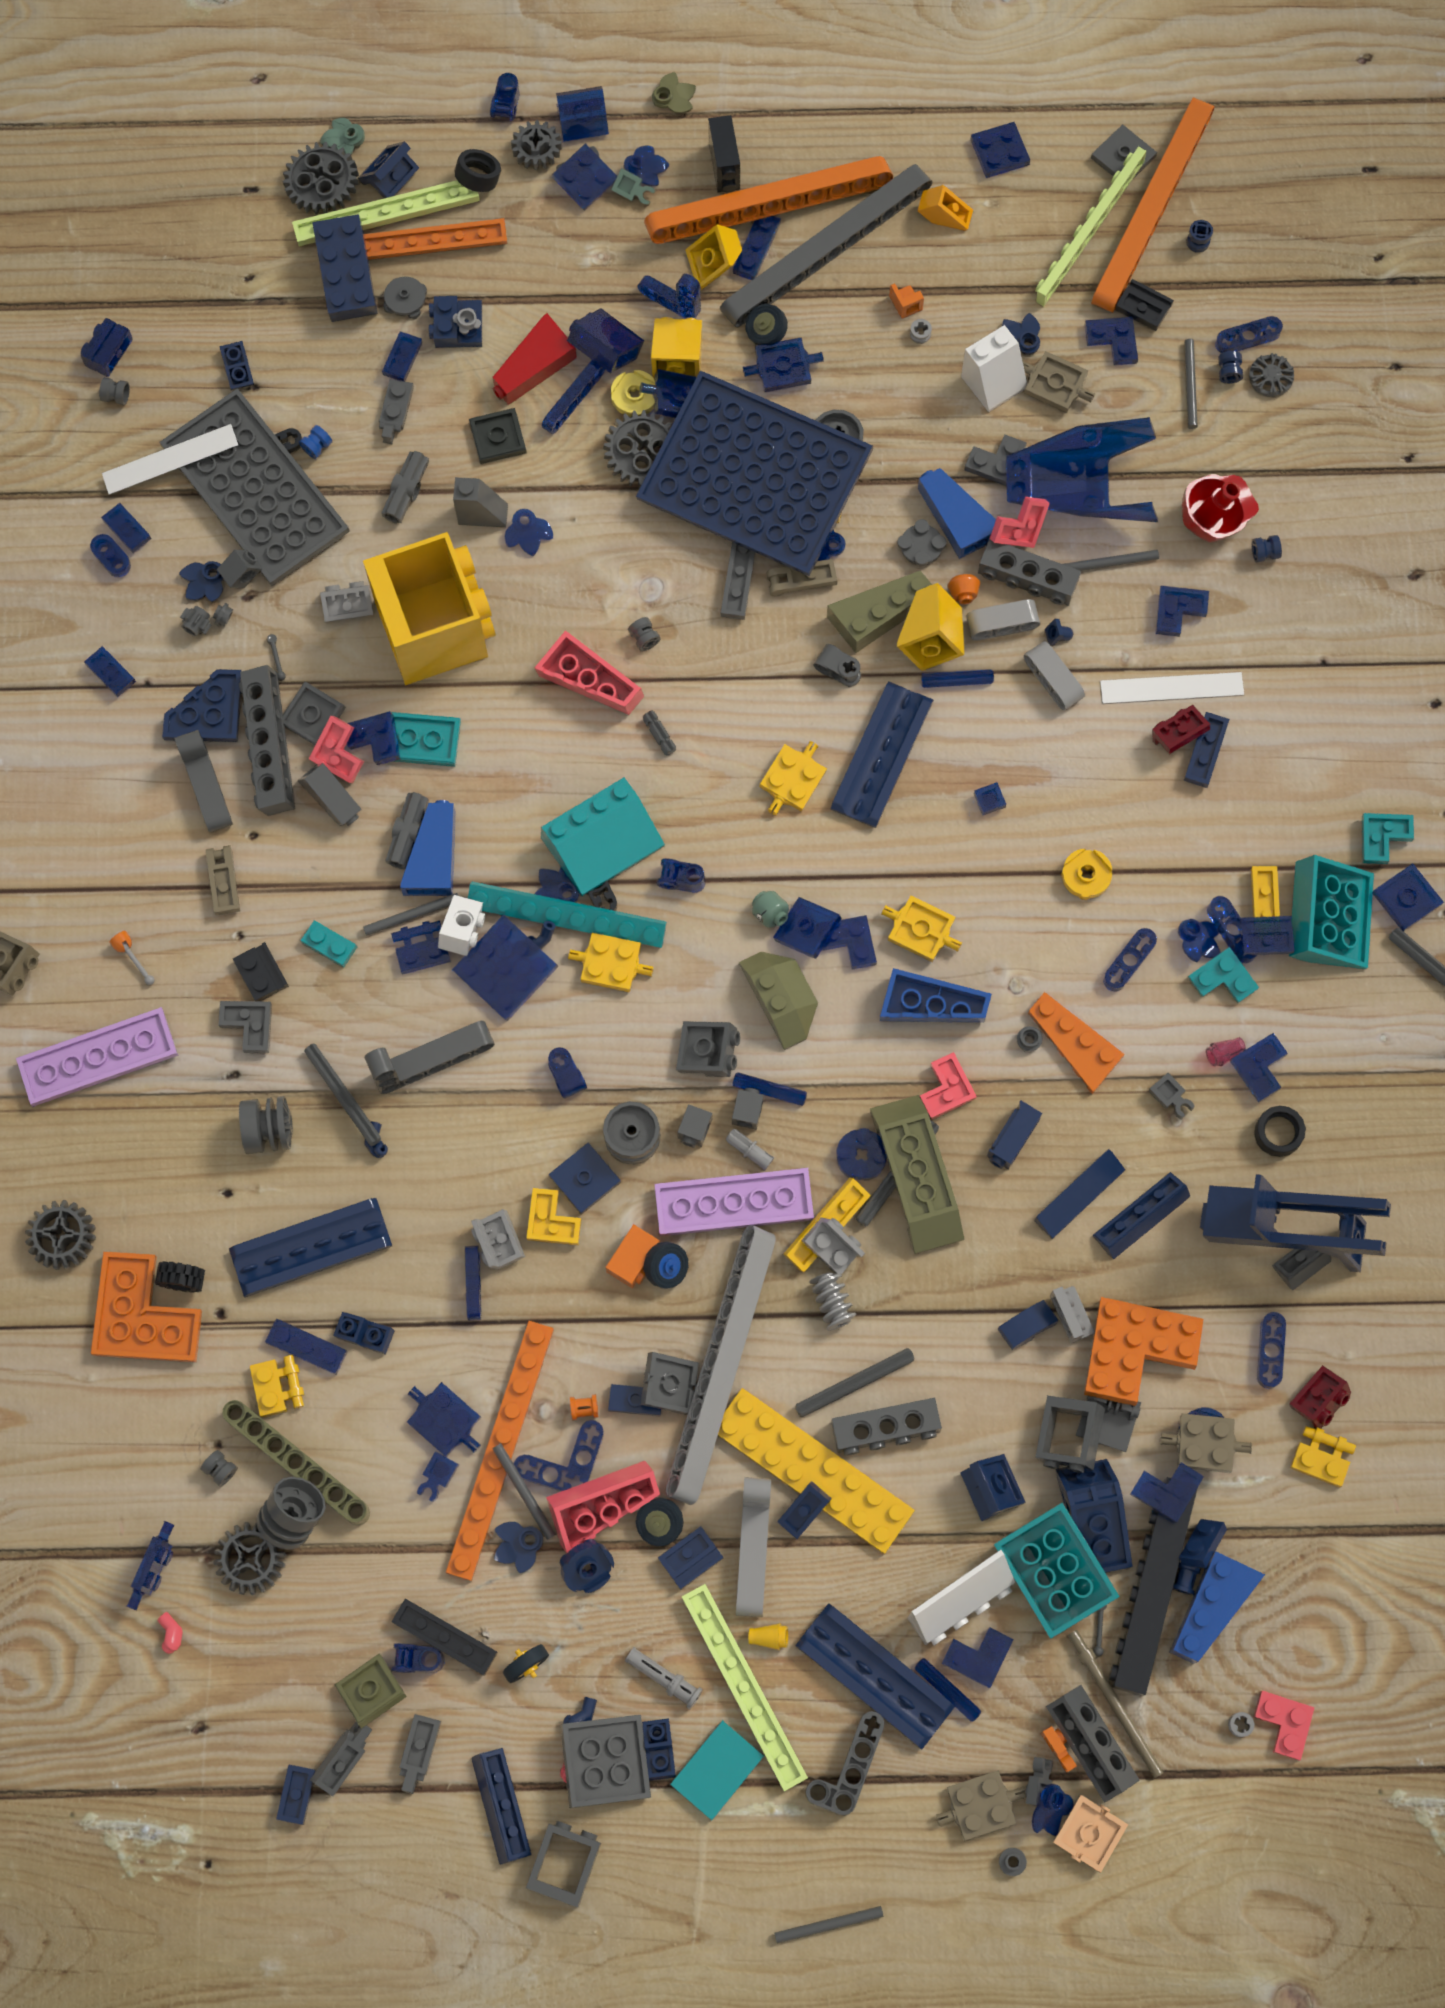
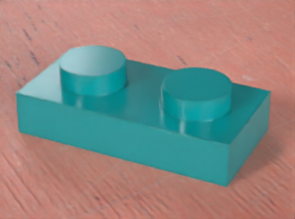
[300,920,357,968]

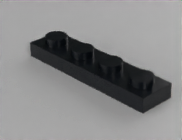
[392,1598,498,1676]

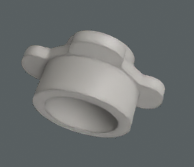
[453,308,481,334]

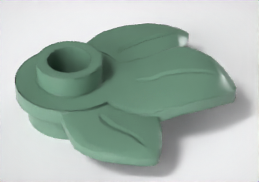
[320,118,365,155]

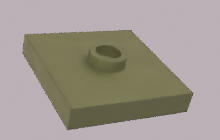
[335,1653,407,1728]

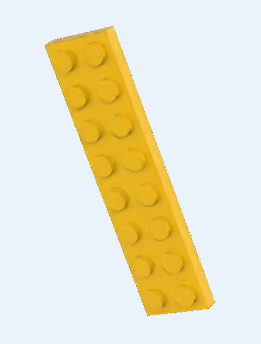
[718,1388,915,1555]

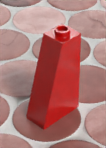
[492,313,577,405]

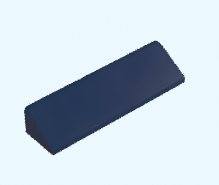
[1034,1149,1125,1239]
[1093,1172,1190,1259]
[472,1748,532,1865]

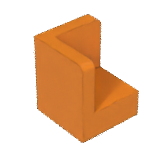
[889,283,924,319]

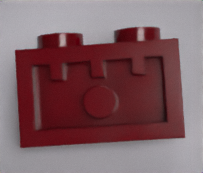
[1152,705,1210,755]
[1290,1365,1351,1429]

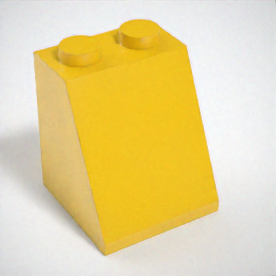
[651,317,702,382]
[897,583,964,671]

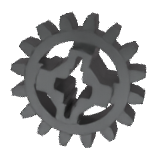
[511,120,562,170]

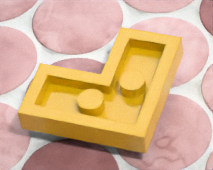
[527,1188,581,1245]

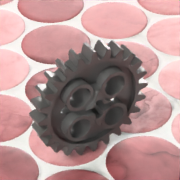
[283,142,359,215]
[603,410,672,488]

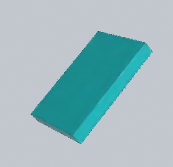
[381,712,461,767]
[670,1720,764,1820]

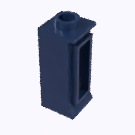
[987,1100,1043,1170]

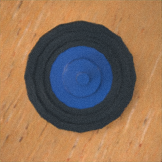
[644,1242,689,1289]

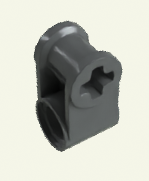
[813,644,861,687]

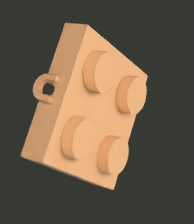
[1052,1795,1128,1873]

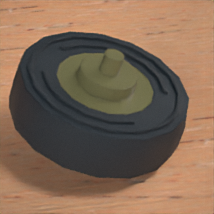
[745,304,788,348]
[636,1498,684,1546]

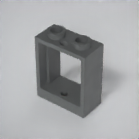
[1035,1395,1105,1473]
[526,1821,601,1907]

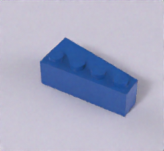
[880,968,992,1023]
[1169,1551,1265,1664]

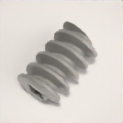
[809,1273,856,1331]

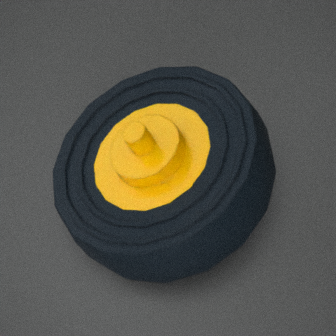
[503,1644,549,1683]

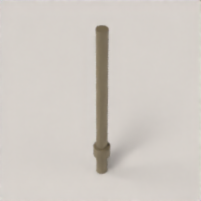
[1068,1630,1164,1778]

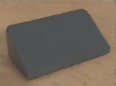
[1272,1249,1332,1290]

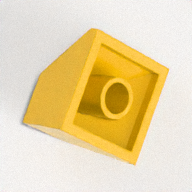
[685,225,742,291]

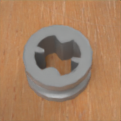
[910,319,932,344]
[1228,1712,1254,1738]

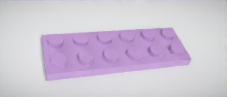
[16,1007,178,1107]
[655,1168,814,1236]

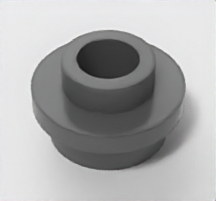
[213,603,233,627]
[1017,1026,1043,1052]
[999,1848,1027,1876]

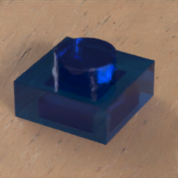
[974,783,1006,815]

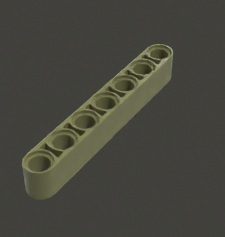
[222,1400,370,1525]

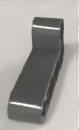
[174,730,233,833]
[805,1711,884,1816]

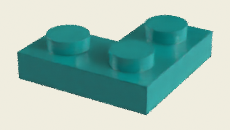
[1362,813,1414,864]
[1188,947,1259,1003]

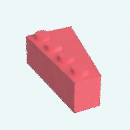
[535,630,644,715]
[546,1461,660,1554]

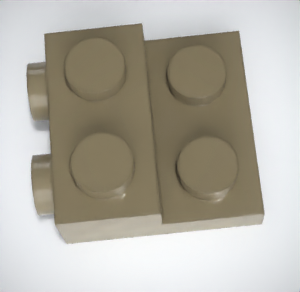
[0,932,40,996]

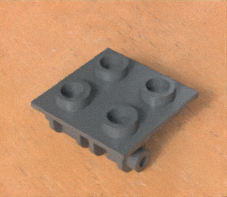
[1076,1396,1141,1452]

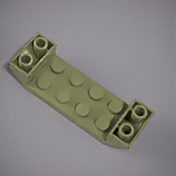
[870,1095,964,1254]

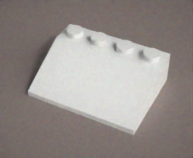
[907,1550,1015,1646]

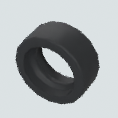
[454,149,501,192]
[1254,1106,1306,1157]

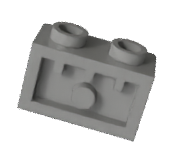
[320,581,374,622]
[801,1217,865,1274]
[1050,1286,1094,1344]

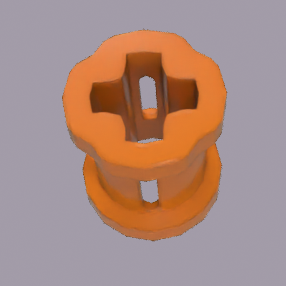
[570,1394,599,1421]

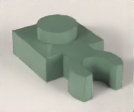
[611,168,656,205]

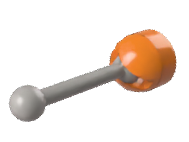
[109,931,155,985]

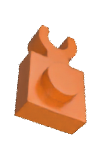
[1040,1726,1077,1773]

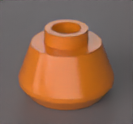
[947,574,980,605]

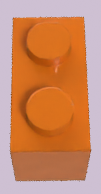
[605,1224,660,1289]

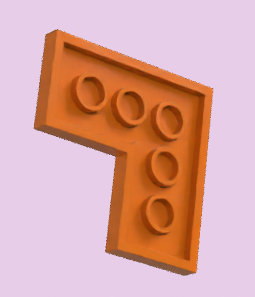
[91,1251,202,1362]
[1084,1297,1204,1406]

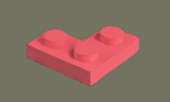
[990,497,1050,548]
[309,716,364,783]
[920,1052,977,1120]
[1254,1691,1315,1761]

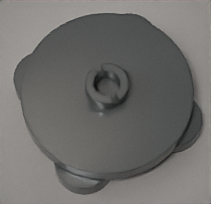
[384,277,427,319]
[897,519,946,566]

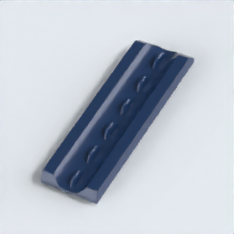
[830,681,934,828]
[229,1198,392,1298]
[795,1603,955,1750]

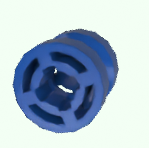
[299,425,333,459]

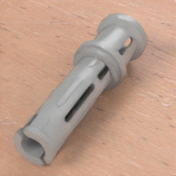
[625,1647,703,1710]

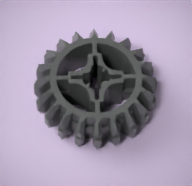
[25,1200,96,1270]
[213,1522,287,1595]

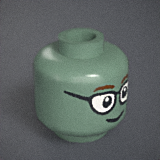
[752,891,789,928]

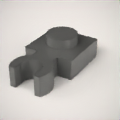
[1149,1073,1195,1120]
[1026,1757,1053,1808]

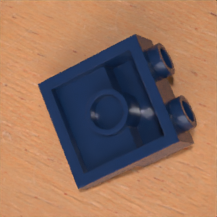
[429,296,482,348]

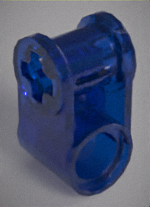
[490,73,520,121]
[656,858,706,893]
[548,1047,587,1099]
[391,1643,445,1673]

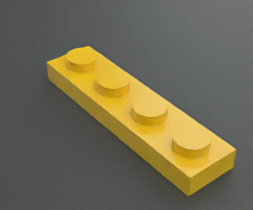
[783,1178,871,1272]

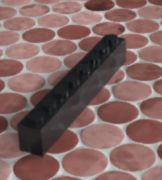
[1109,1477,1198,1697]

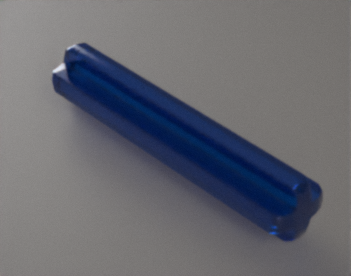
[921,669,994,688]
[733,1072,807,1106]
[915,1658,981,1722]

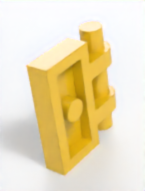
[250,1355,304,1418]
[1290,1426,1356,1488]

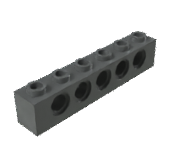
[239,665,295,816]

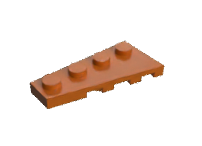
[1028,992,1125,1094]

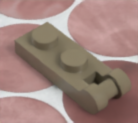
[766,559,837,597]
[206,845,240,916]

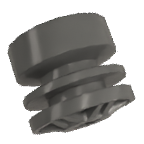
[239,1096,293,1154]
[256,1477,326,1550]

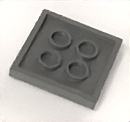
[560,1715,651,1808]

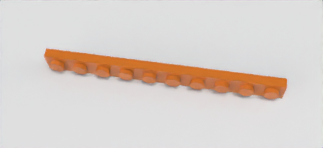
[446,1321,554,1581]

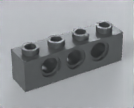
[978,539,1081,606]
[831,1397,942,1456]
[1046,1685,1140,1803]

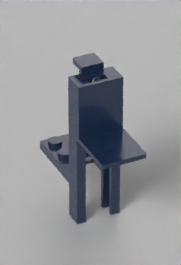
[1200,1174,1391,1272]

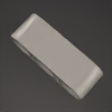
[966,599,1040,640]
[1024,641,1085,710]

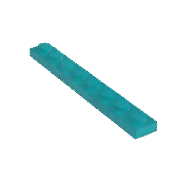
[468,881,667,948]

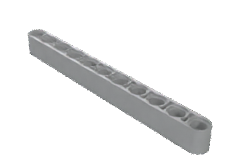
[665,1225,776,1505]

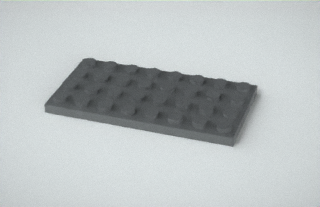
[159,388,350,586]

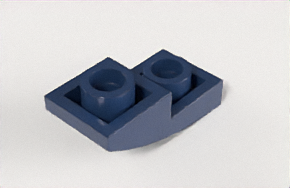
[219,341,254,391]
[998,1300,1059,1350]
[333,1312,395,1355]
[642,1718,676,1781]

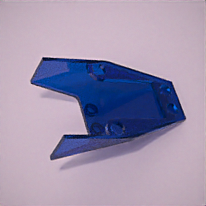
[1006,417,1158,523]

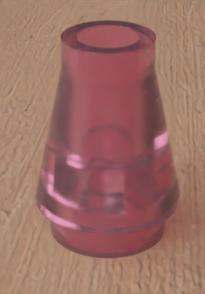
[1206,1037,1246,1066]

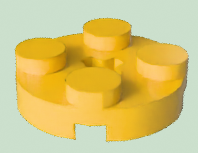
[1061,849,1112,900]

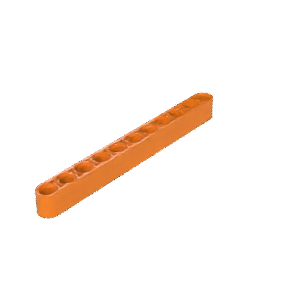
[1091,97,1215,313]
[644,156,894,244]

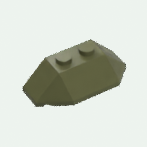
[739,952,818,1050]

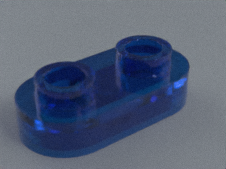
[90,534,131,577]

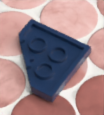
[162,669,242,742]

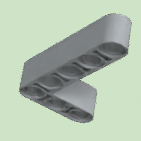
[736,1477,771,1617]

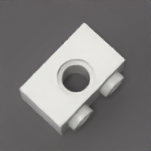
[438,895,486,956]

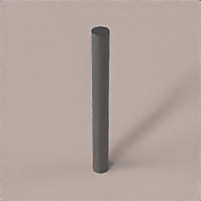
[1184,339,1198,429]
[1063,550,1159,571]
[363,893,459,936]
[492,1443,556,1540]
[774,1906,884,1944]

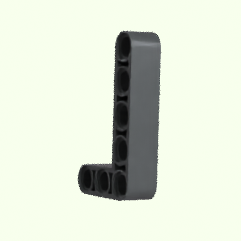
[364,1021,495,1094]

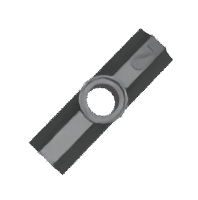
[382,451,429,524]
[385,792,429,869]

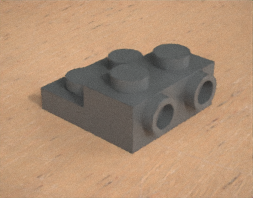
[676,1021,740,1077]

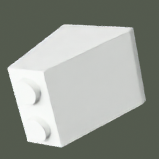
[961,325,1027,412]

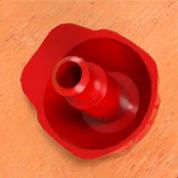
[1182,474,1259,543]

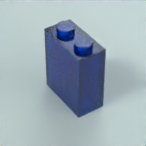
[567,308,645,374]

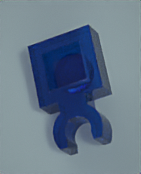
[417,1451,460,1502]

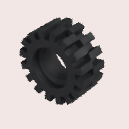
[155,1261,205,1293]

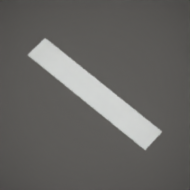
[102,424,238,494]
[1100,672,1244,703]

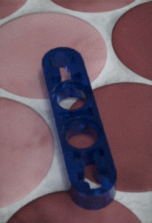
[542,357,607,434]

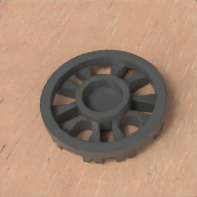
[1249,353,1294,397]

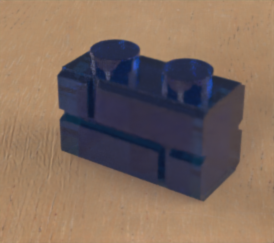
[81,318,133,377]

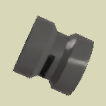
[99,377,130,405]
[628,617,661,651]
[200,1450,238,1487]

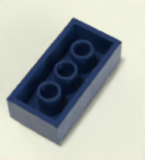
[312,214,378,322]

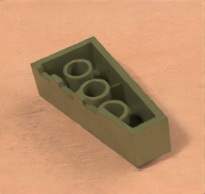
[827,570,932,653]

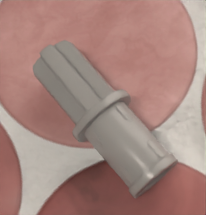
[726,1129,774,1171]

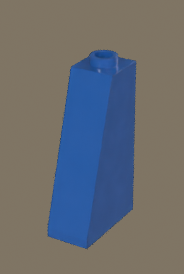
[918,468,996,559]
[400,800,456,896]

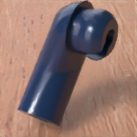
[524,921,556,952]
[364,1121,388,1158]
[563,1697,597,1724]

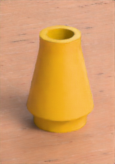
[748,1623,788,1650]

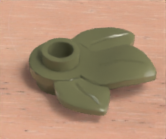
[652,72,696,113]

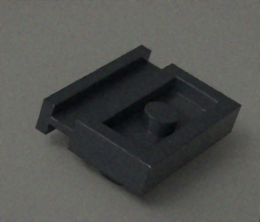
[1115,279,1174,331]
[233,942,289,1001]

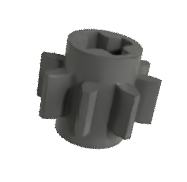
[180,606,212,636]

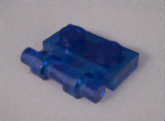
[391,920,451,975]

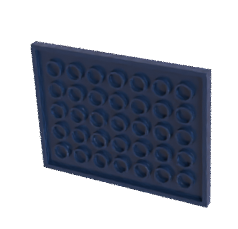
[636,370,874,576]

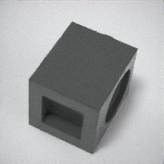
[217,550,262,588]
[732,1088,764,1130]
[678,1104,713,1148]

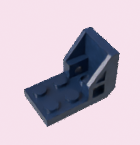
[1055,1459,1133,1573]

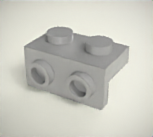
[471,1209,525,1270]

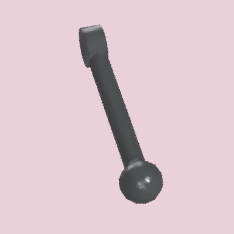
[267,634,286,681]
[1093,1605,1107,1657]

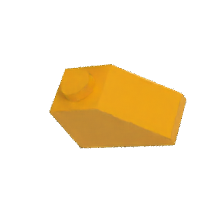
[917,185,973,231]

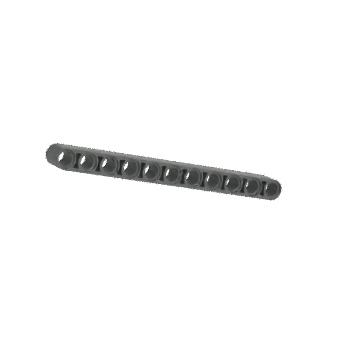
[720,164,933,327]

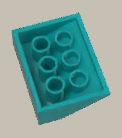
[541,777,665,896]
[1289,855,1374,969]
[994,1503,1120,1639]

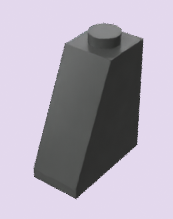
[453,477,508,528]
[297,763,362,826]

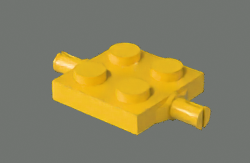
[759,741,827,815]
[881,895,962,963]
[568,933,654,992]

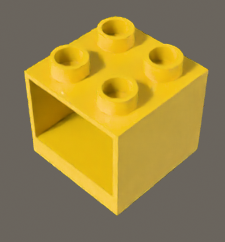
[363,532,496,686]

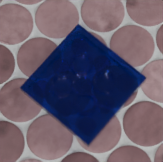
[452,914,559,1021]

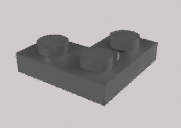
[964,435,1027,487]
[219,1001,272,1053]

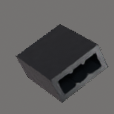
[708,115,740,193]

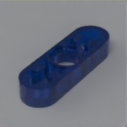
[1215,316,1283,353]
[1207,896,1259,963]
[1103,928,1157,992]
[465,1246,482,1321]
[1257,1312,1286,1389]

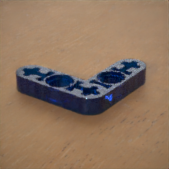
[637,274,701,319]
[514,1420,604,1492]

